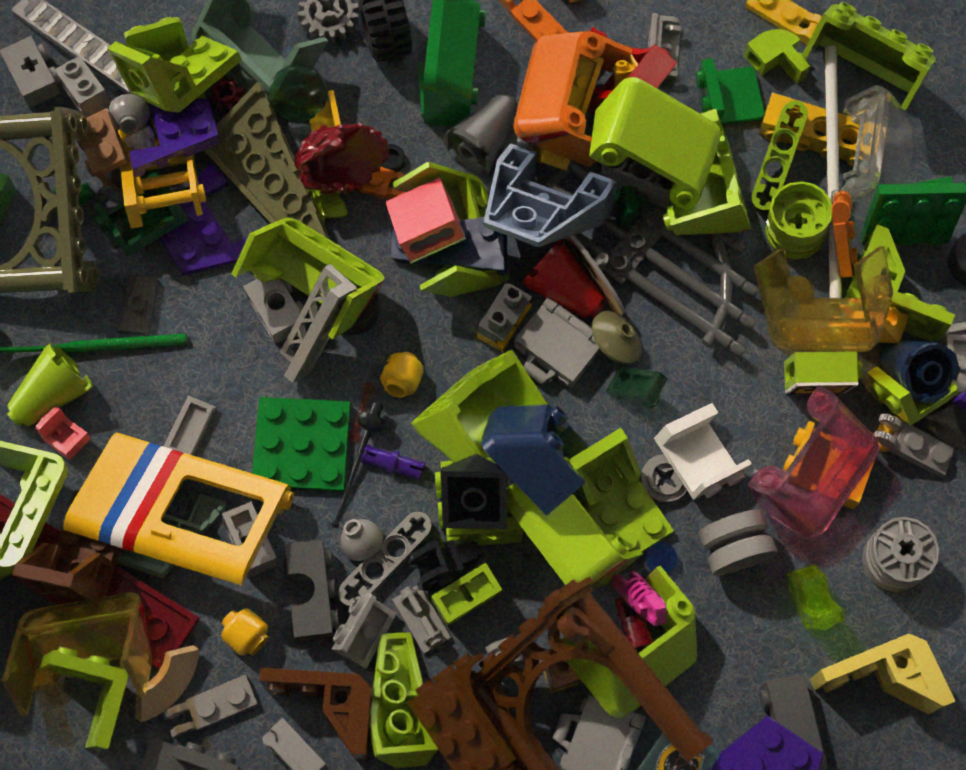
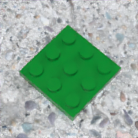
[861,183,966,246]
[252,397,351,492]

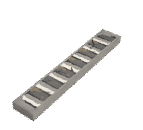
[11,0,130,94]

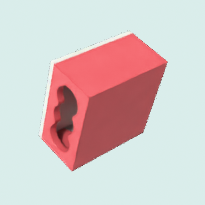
[386,177,466,263]

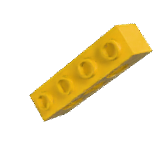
[758,93,884,168]

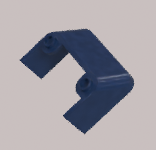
[481,405,589,516]

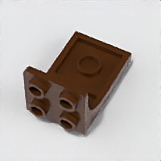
[408,652,516,770]

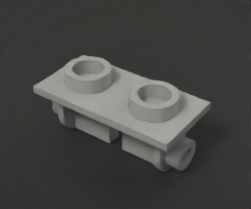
[392,585,451,654]

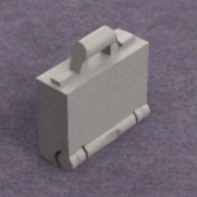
[514,298,601,388]
[552,695,646,770]
[262,718,329,770]

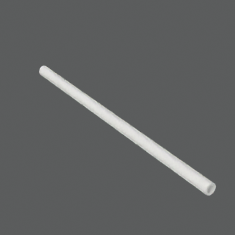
[825,46,842,306]

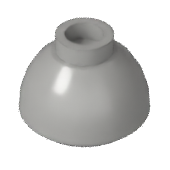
[109,94,151,134]
[340,519,383,561]

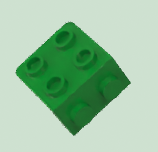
[695,58,764,125]

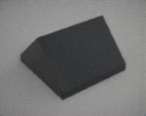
[440,454,507,529]

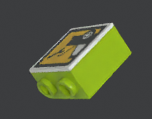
[784,351,862,394]

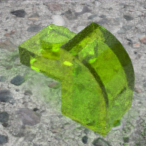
[786,564,845,630]

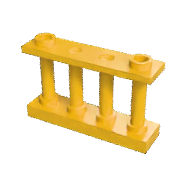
[118,130,206,229]

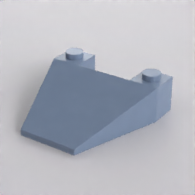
[483,143,617,247]

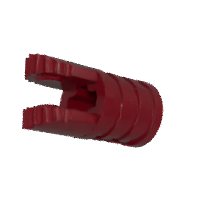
[615,597,654,653]

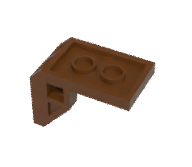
[12,490,121,604]
[259,668,373,761]

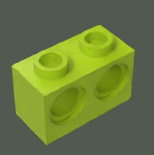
[431,563,502,626]

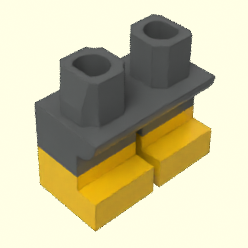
[477,282,532,352]

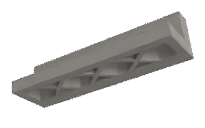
[280,264,357,383]

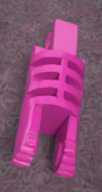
[610,571,667,626]

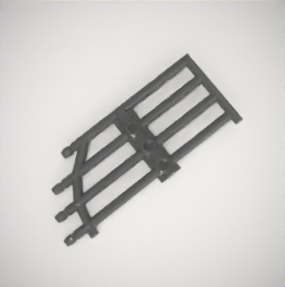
[543,160,759,356]

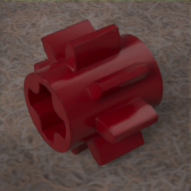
[208,78,245,115]

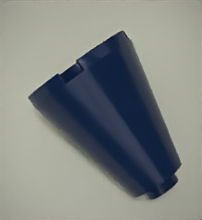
[879,341,959,403]

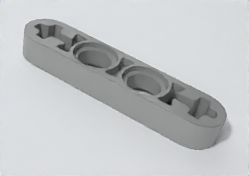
[338,512,432,608]

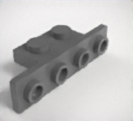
[140,738,242,770]

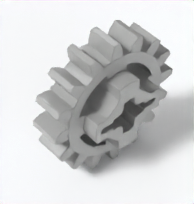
[298,0,360,43]

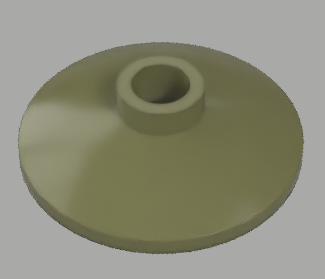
[592,311,642,365]

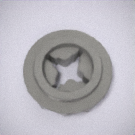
[641,454,687,503]

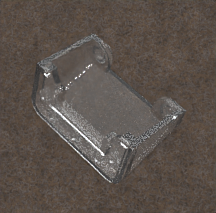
[831,85,916,221]

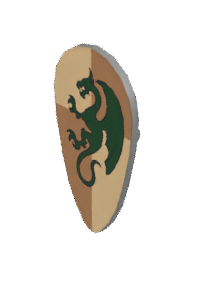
[562,235,626,316]

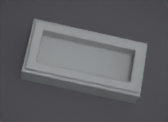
[163,395,217,456]

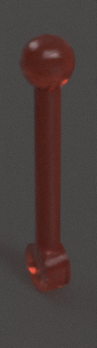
[348,382,374,442]

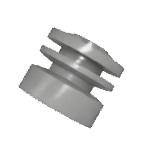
[862,517,939,592]

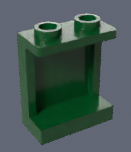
[93,169,189,257]

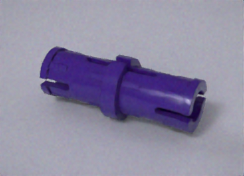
[361,444,426,481]

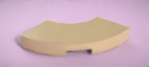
[135,645,199,722]

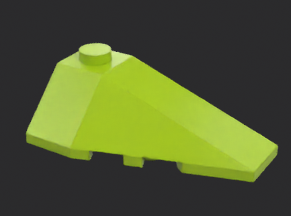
[369,632,438,768]

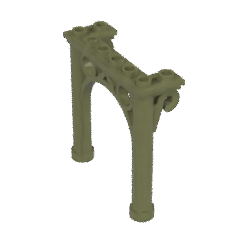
[0,107,99,293]

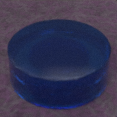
[645,542,677,574]

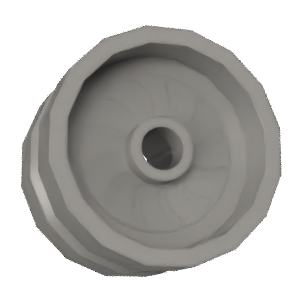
[698,510,778,576]

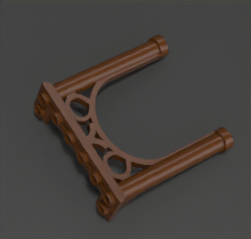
[470,577,714,770]

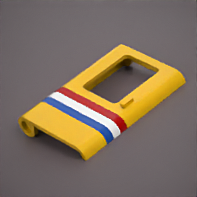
[63,432,294,586]

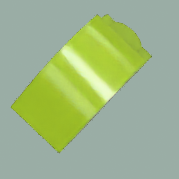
[743,29,810,84]

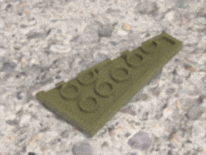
[204,82,331,240]

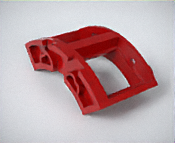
[589,27,677,114]

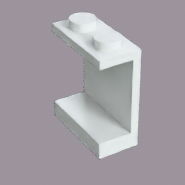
[654,403,752,500]

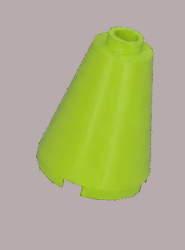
[7,343,93,427]

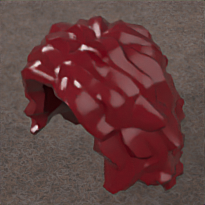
[295,123,390,194]

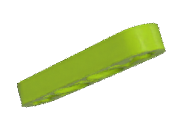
[751,100,808,211]

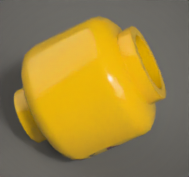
[380,352,424,398]
[221,608,269,656]

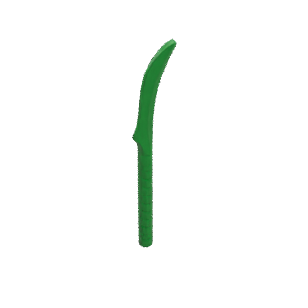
[0,333,187,353]

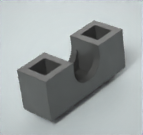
[285,539,339,642]

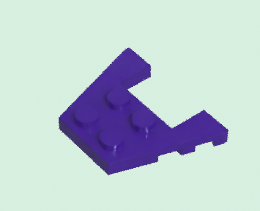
[129,99,219,177]
[159,162,249,276]
[701,716,824,770]

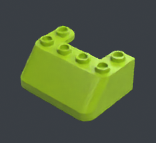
[802,2,936,111]

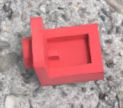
[35,406,91,461]

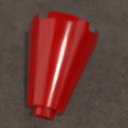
[521,239,605,319]

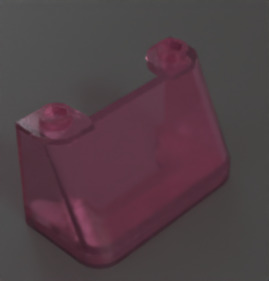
[747,385,880,538]

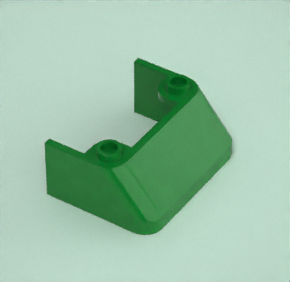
[423,0,486,126]

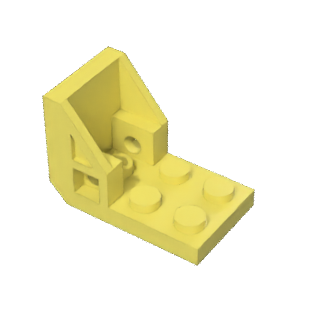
[809,634,955,714]

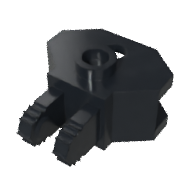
[408,539,482,591]

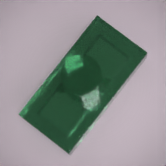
[606,366,668,409]

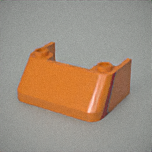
[514,31,633,167]

